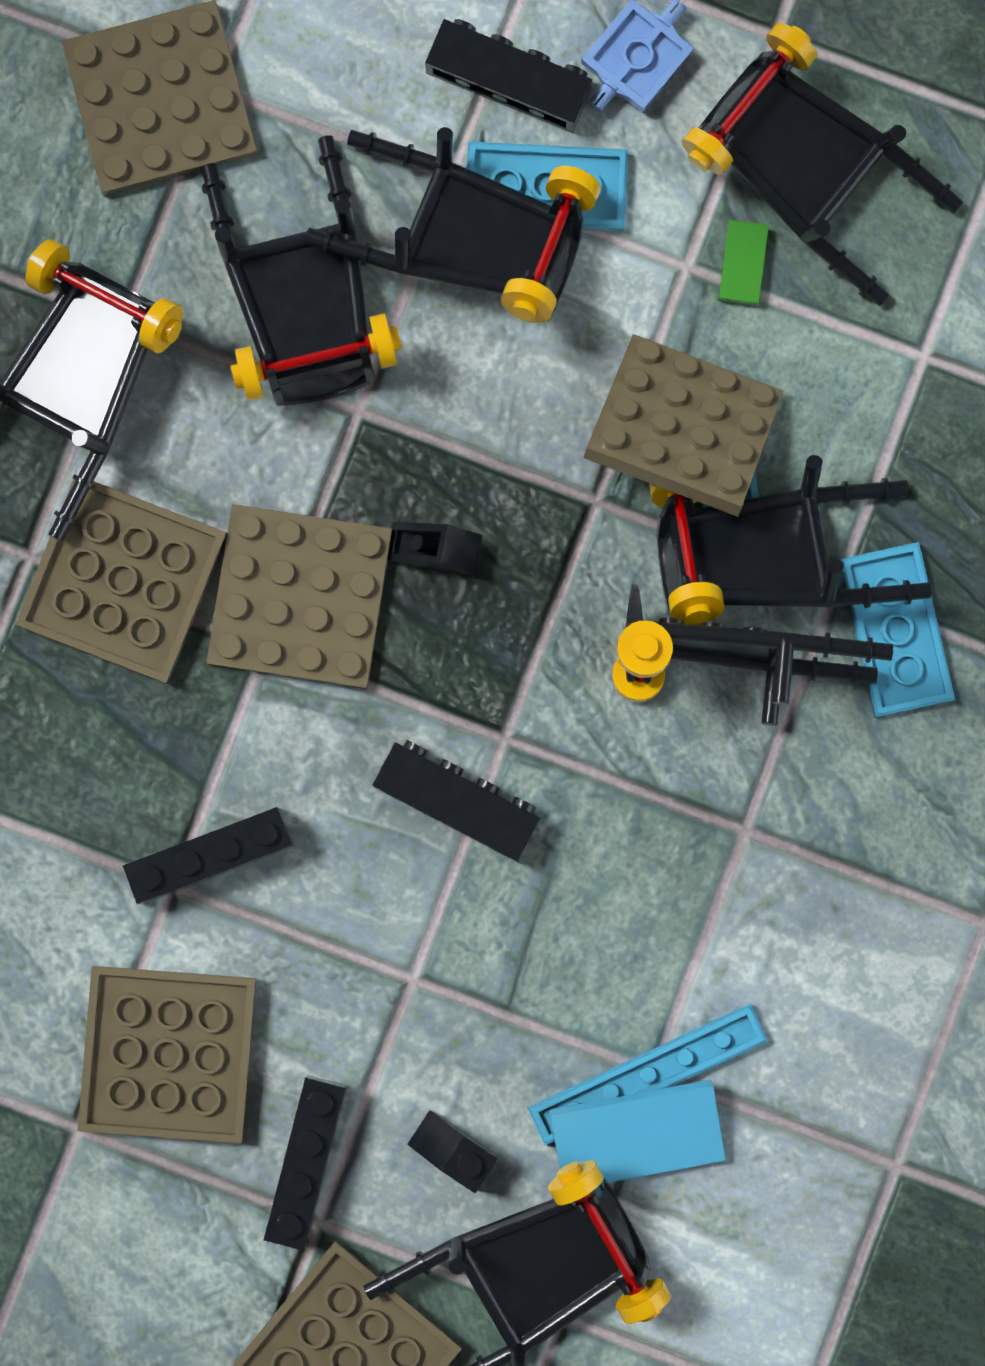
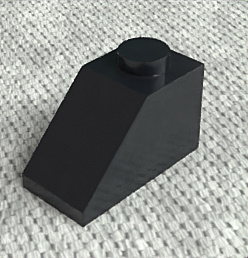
[387,522,483,575]
[407,1110,498,1193]

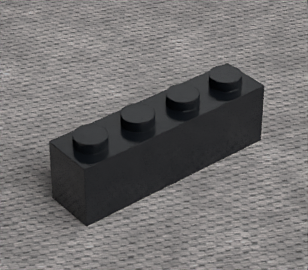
[425,19,593,133]
[372,740,540,862]
[123,807,295,905]
[263,1075,348,1251]

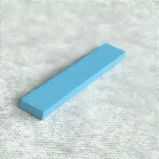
[527,1004,768,1146]

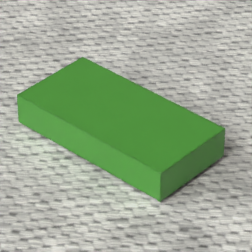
[718,219,769,306]

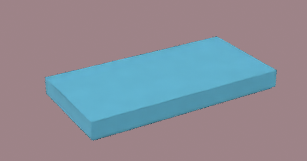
[467,141,628,232]
[840,542,955,718]
[549,1080,726,1183]

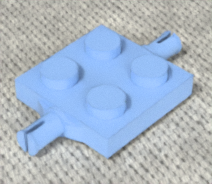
[581,0,694,113]

